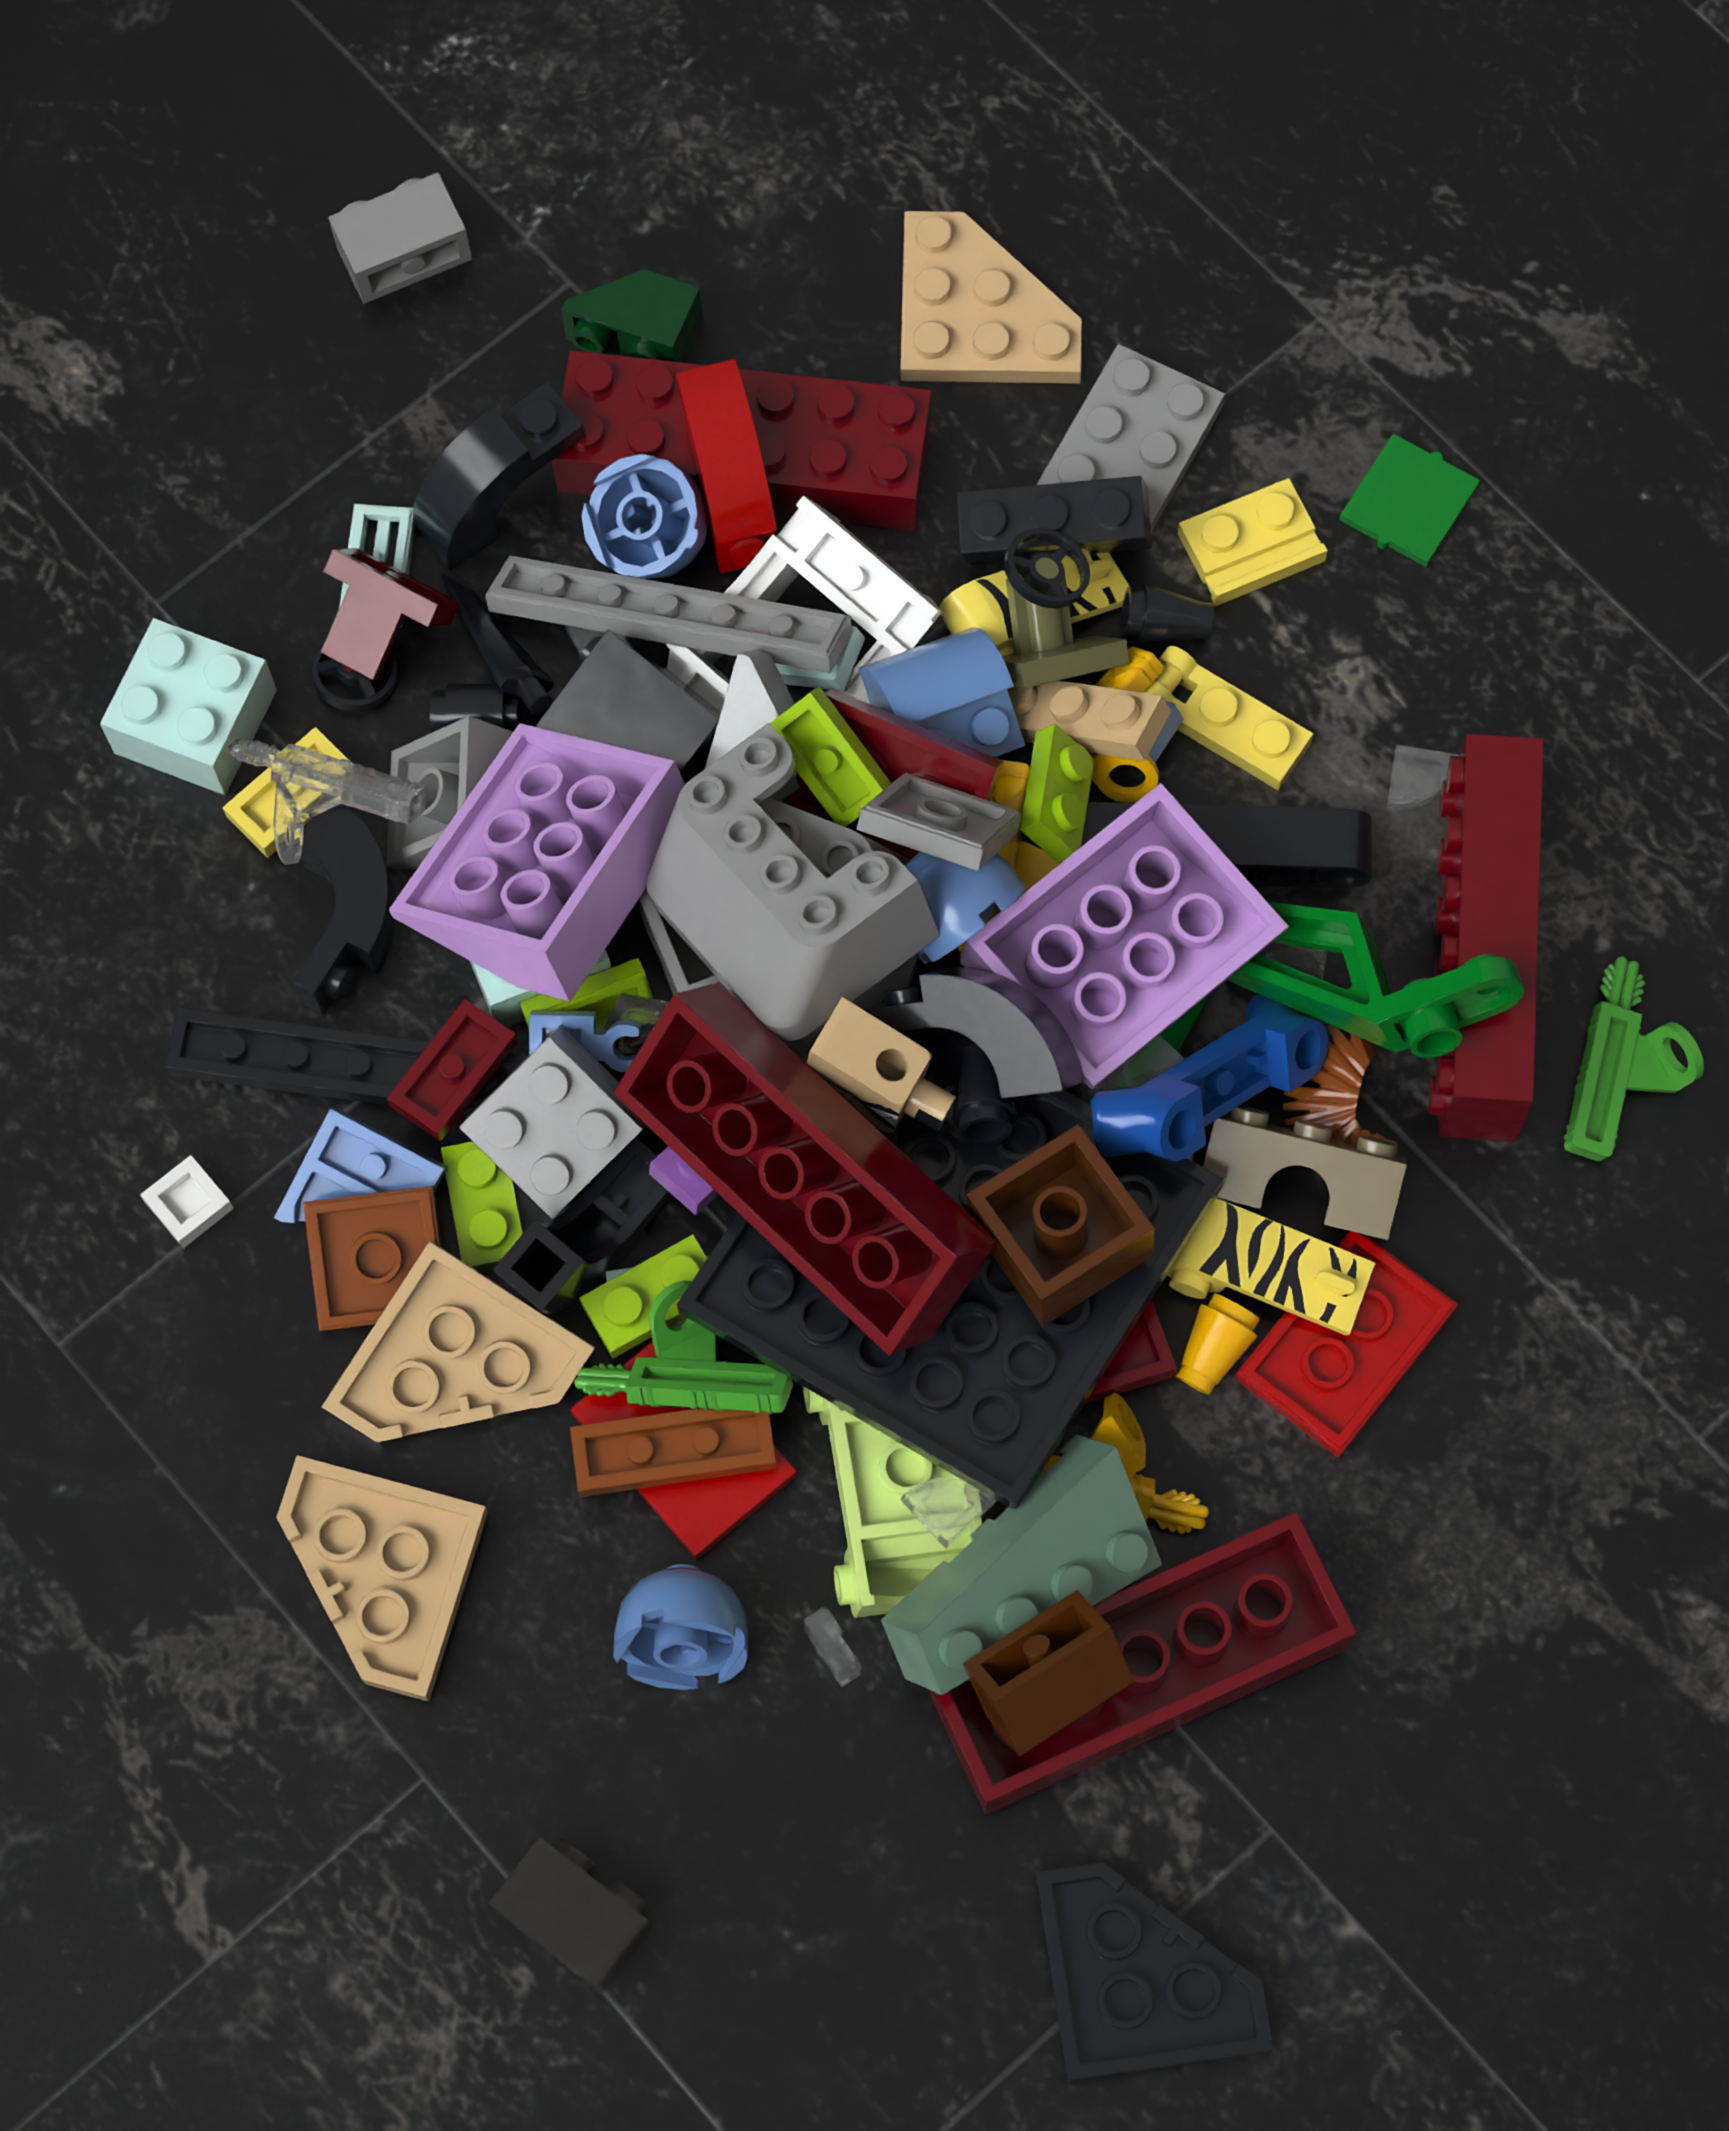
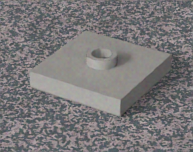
[856,773,1022,871]

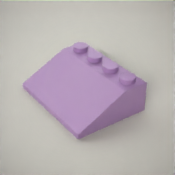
[389,723,685,1002]
[960,783,1289,1090]

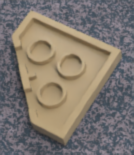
[901,211,1081,384]
[322,1241,595,1442]
[276,1455,488,1702]

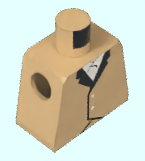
[807,997,957,1133]

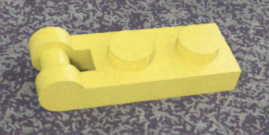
[1144,646,1314,791]

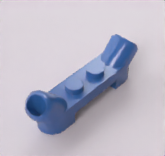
[1090,994,1328,1162]

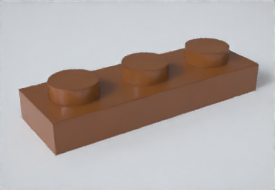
[570,1408,777,1497]

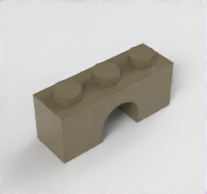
[1203,1105,1407,1240]

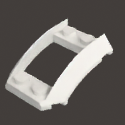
[666,496,942,712]

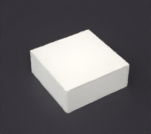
[140,1155,234,1249]

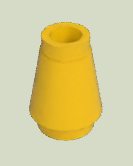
[1175,1293,1260,1396]

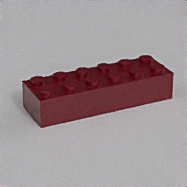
[552,350,931,532]
[1428,734,1543,1142]
[613,982,998,1356]
[929,1512,1357,1815]

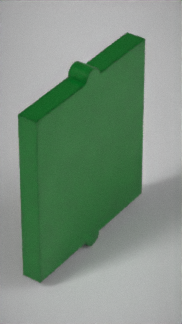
[1339,434,1480,568]

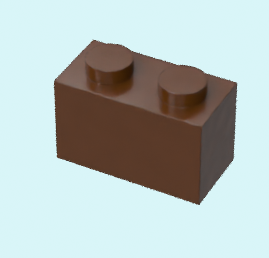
[963,1590,1134,1756]

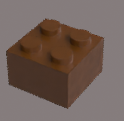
[966,1124,1154,1326]

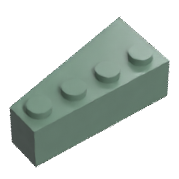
[881,1435,1162,1695]

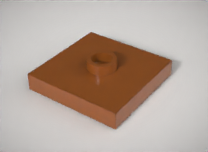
[303,1185,442,1331]

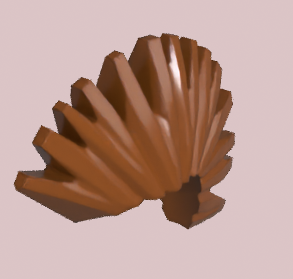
[1283,1025,1398,1155]

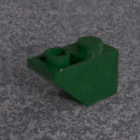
[561,269,703,363]

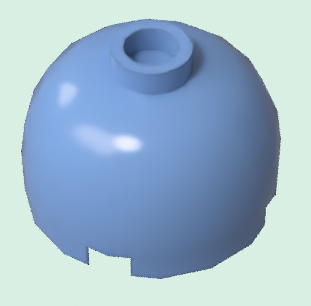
[582,454,709,580]
[905,852,1026,964]
[613,1564,748,1690]

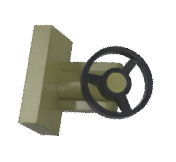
[1002,528,1129,688]

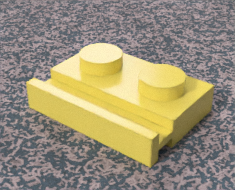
[1178,478,1327,606]

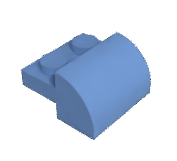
[859,627,1025,757]

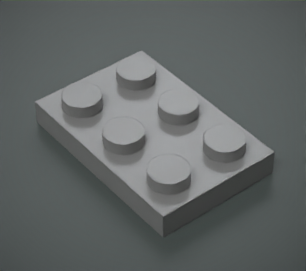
[1037,344,1225,533]

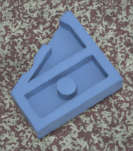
[274,1107,448,1223]

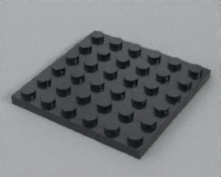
[677,998,1223,1509]

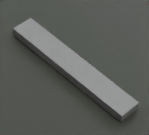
[485,555,852,673]

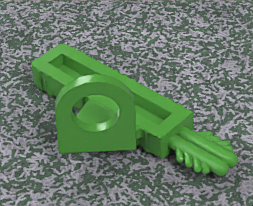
[1564,956,1704,1161]
[574,1280,793,1414]

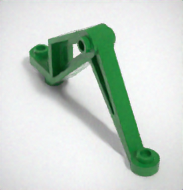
[1108,902,1524,1090]

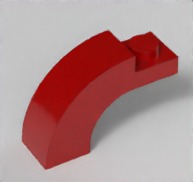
[675,359,777,574]

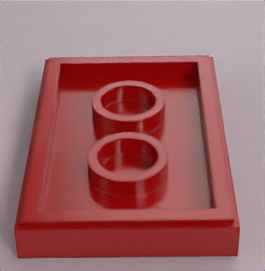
[1235,1231,1458,1458]
[570,1341,797,1560]

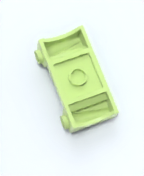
[803,1386,982,1618]

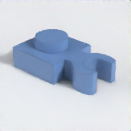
[529,1010,641,1072]

